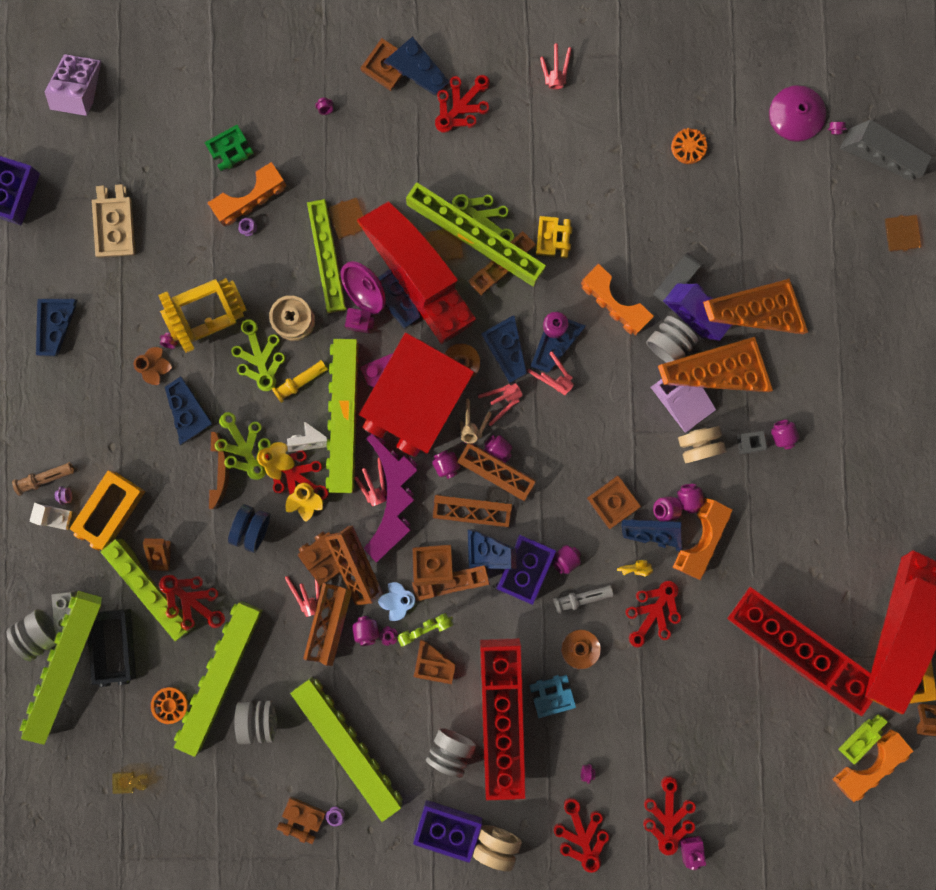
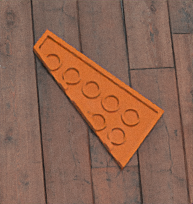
[703,279,808,334]
[658,337,773,392]

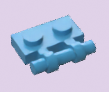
[529,675,576,718]

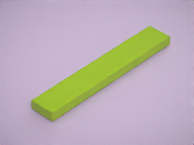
[307,199,346,314]

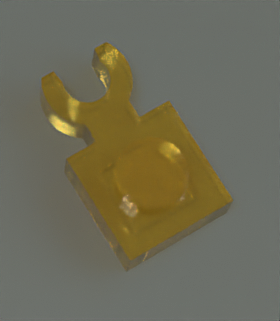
[112,771,148,794]

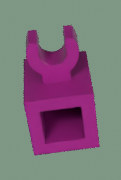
[345,308,375,334]
[680,836,706,870]

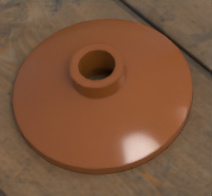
[444,343,480,379]
[562,630,601,669]

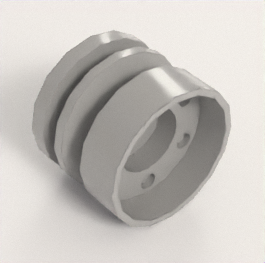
[646,316,699,363]
[6,609,57,662]
[235,700,277,745]
[426,728,476,778]

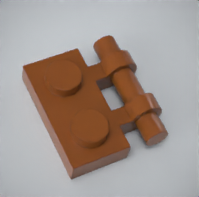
[277,797,326,844]

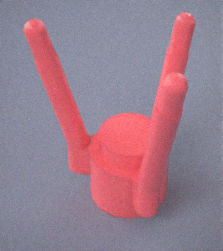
[540,43,571,89]
[527,352,574,395]
[478,383,523,426]
[354,458,387,506]
[285,576,320,617]

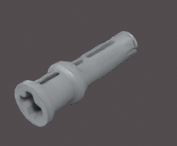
[553,585,613,614]

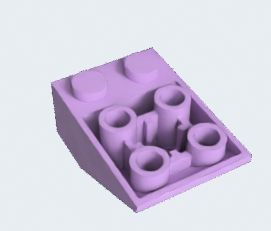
[44,54,101,116]
[650,379,716,433]

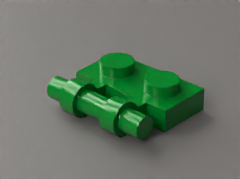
[204,125,254,171]

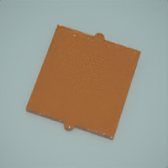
[328,197,363,239]
[884,215,921,252]
[425,229,463,261]

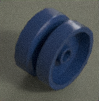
[228,504,271,553]

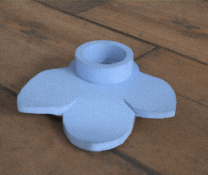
[378,582,416,621]

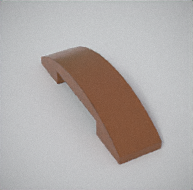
[468,231,536,295]
[209,432,230,509]
[412,565,490,601]

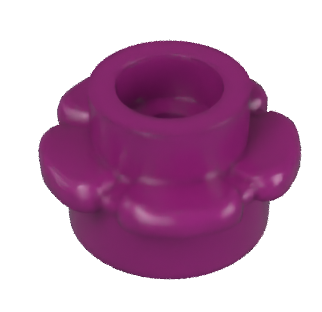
[315,97,334,115]
[828,122,847,135]
[160,333,178,349]
[379,626,398,646]
[581,764,595,784]

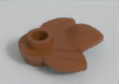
[133,347,172,385]

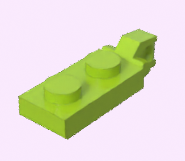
[838,714,887,765]

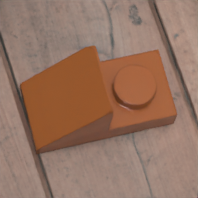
[143,538,171,571]

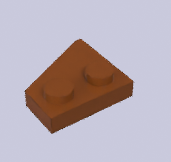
[414,639,455,684]

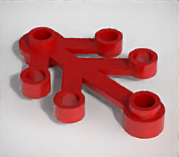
[435,75,490,133]
[265,451,329,501]
[159,575,225,630]
[625,581,681,647]
[643,776,696,855]
[553,797,609,873]

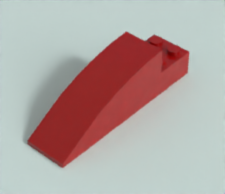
[357,201,476,345]
[865,550,936,714]
[727,587,873,716]
[480,638,525,800]

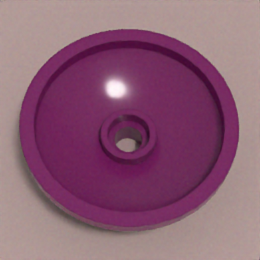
[769,85,826,142]
[341,261,385,314]

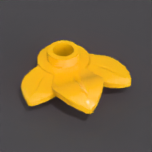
[257,442,294,480]
[286,483,323,521]
[617,560,653,576]

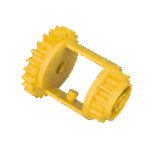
[158,278,246,353]

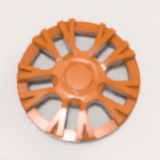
[671,128,707,164]
[151,687,188,724]

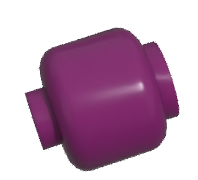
[543,312,569,338]
[771,419,800,449]
[484,435,512,463]
[432,450,460,479]
[677,483,704,513]
[653,496,682,522]
[552,545,581,574]
[352,616,379,646]

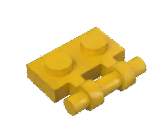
[536,216,572,258]

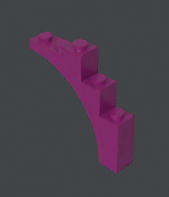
[363,434,418,563]

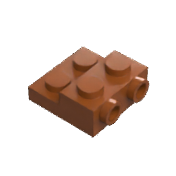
[297,531,348,586]

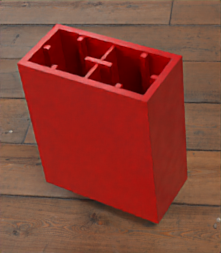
[359,332,474,457]

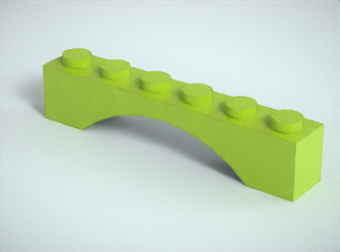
[101,539,196,641]

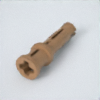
[12,462,74,496]

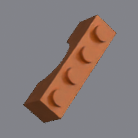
[208,162,287,226]
[581,264,654,335]
[673,498,732,580]
[832,729,914,802]

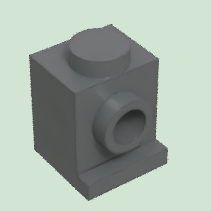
[736,431,768,454]

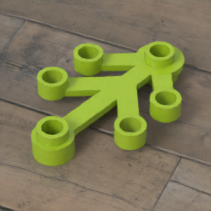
[452,194,514,242]
[231,319,286,391]
[215,412,270,480]
[398,613,454,647]

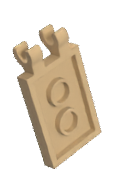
[92,184,135,258]

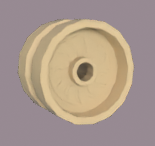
[269,296,315,341]
[678,426,727,463]
[472,825,522,871]

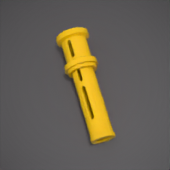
[272,360,328,403]

